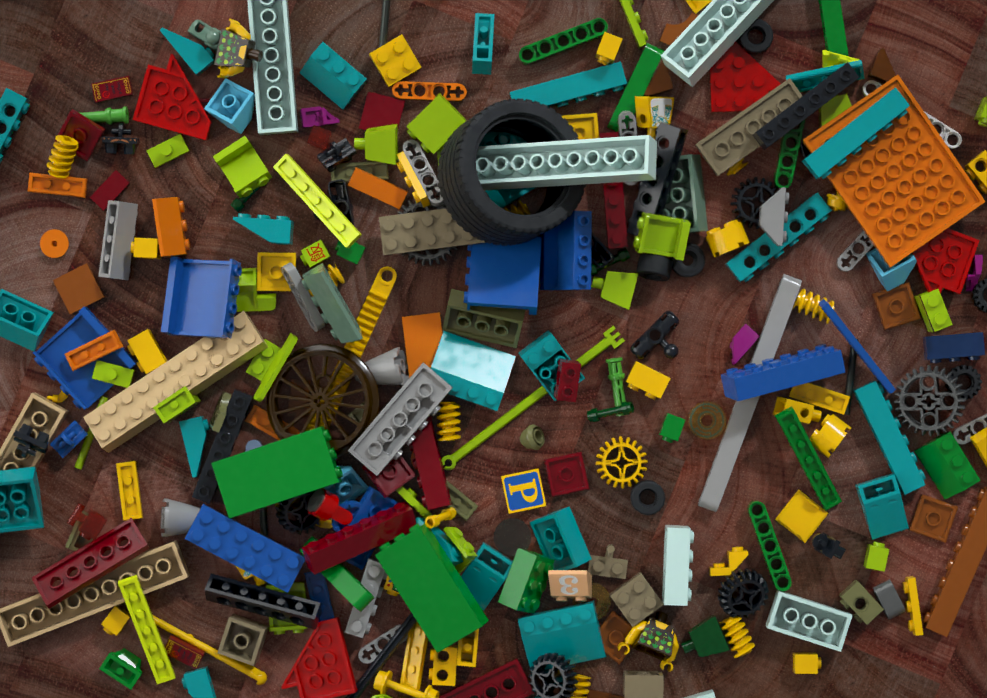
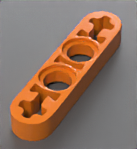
[392,81,467,101]

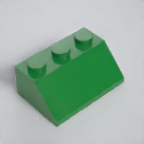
[914,431,981,500]

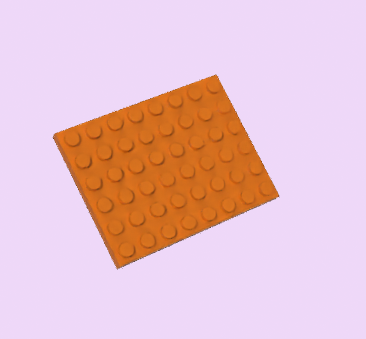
[802,75,986,268]

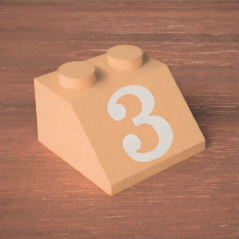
[548,570,592,602]

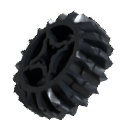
[730,177,778,229]
[275,491,321,535]
[717,568,769,619]
[528,653,579,698]

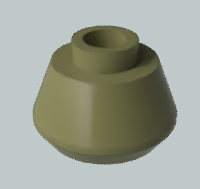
[520,424,545,450]

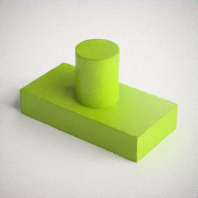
[146,134,190,168]
[92,360,135,388]

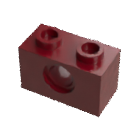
[554,359,581,402]

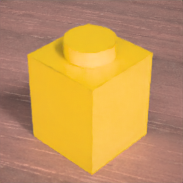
[101,605,131,636]
[793,652,821,674]

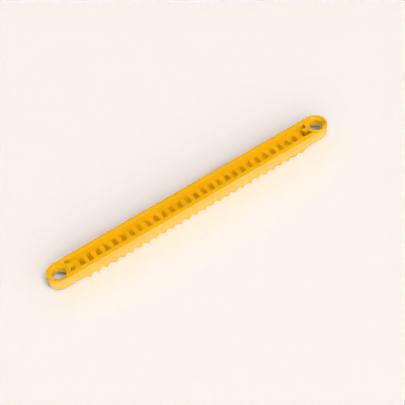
[275,266,397,506]

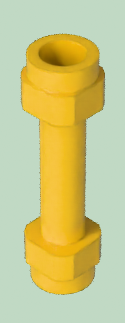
[425,507,456,529]

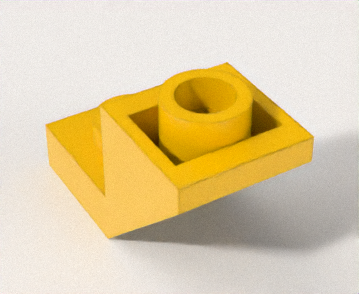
[709,547,748,576]

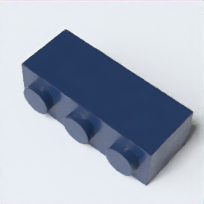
[923,332,985,363]

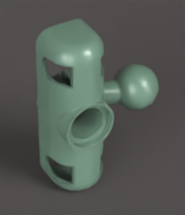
[188,20,221,52]

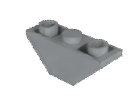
[759,187,789,246]

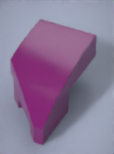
[300,106,340,128]
[965,255,983,291]
[730,324,760,365]

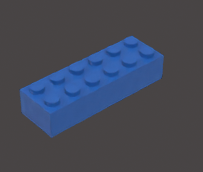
[720,344,846,401]
[185,504,305,593]

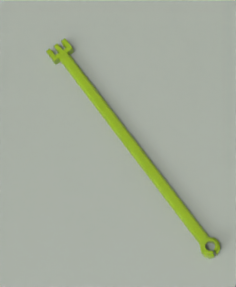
[442,325,625,470]

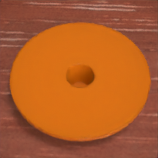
[40,229,69,258]

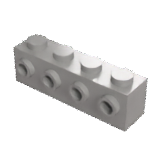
[98,200,138,280]
[345,558,388,638]

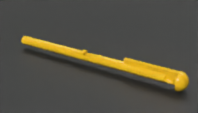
[152,614,267,685]

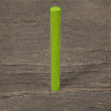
[75,396,108,470]

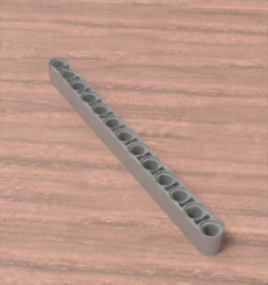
[698,274,802,512]

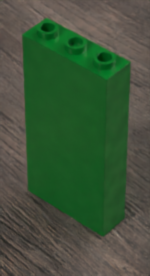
[211,427,343,519]
[375,523,489,653]

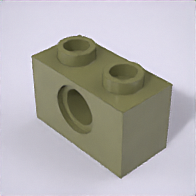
[839,580,884,625]

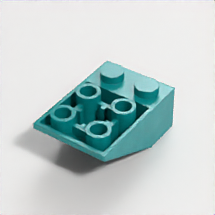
[233,213,294,245]
[518,330,585,401]
[855,473,909,540]
[461,542,513,611]

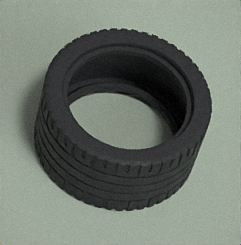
[437,98,586,246]

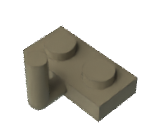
[588,544,628,579]

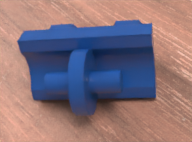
[50,420,88,458]

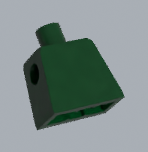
[681,615,730,657]

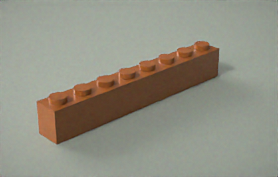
[922,486,987,637]

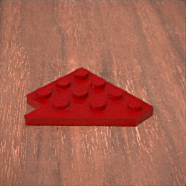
[710,41,781,112]
[132,54,212,141]
[912,228,980,295]
[281,617,358,698]

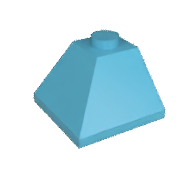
[204,78,255,134]
[866,248,917,291]
[324,466,368,505]

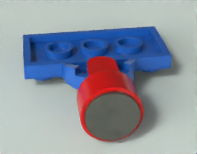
[308,486,399,570]

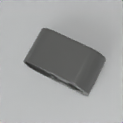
[872,579,906,620]

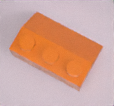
[152,197,190,258]

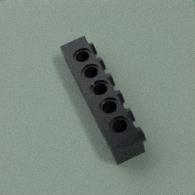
[753,62,859,150]
[627,122,688,236]
[192,389,253,504]
[205,574,322,630]

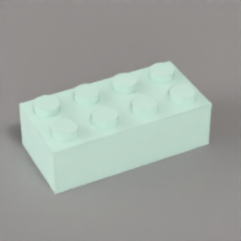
[662,525,694,606]
[765,590,853,652]

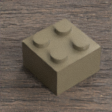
[609,572,664,627]
[217,614,269,666]
[623,670,664,698]

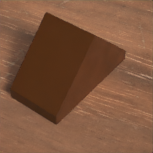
[868,48,896,83]
[643,60,673,96]

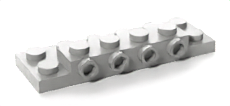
[348,362,453,476]

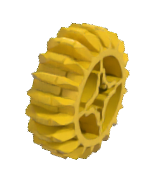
[596,436,648,488]

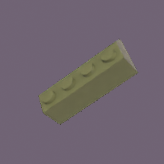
[442,289,526,348]

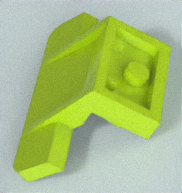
[236,268,276,312]
[246,333,298,402]

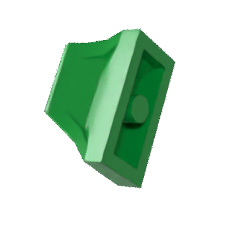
[99,648,142,690]

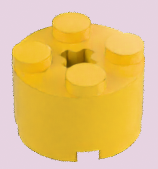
[706,220,750,258]
[810,414,852,458]

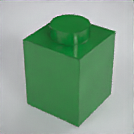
[335,241,366,265]
[659,413,685,443]

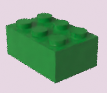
[498,548,555,614]

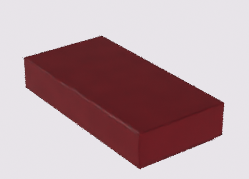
[90,170,130,211]

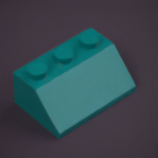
[299,42,368,110]
[0,289,54,351]
[529,506,592,570]

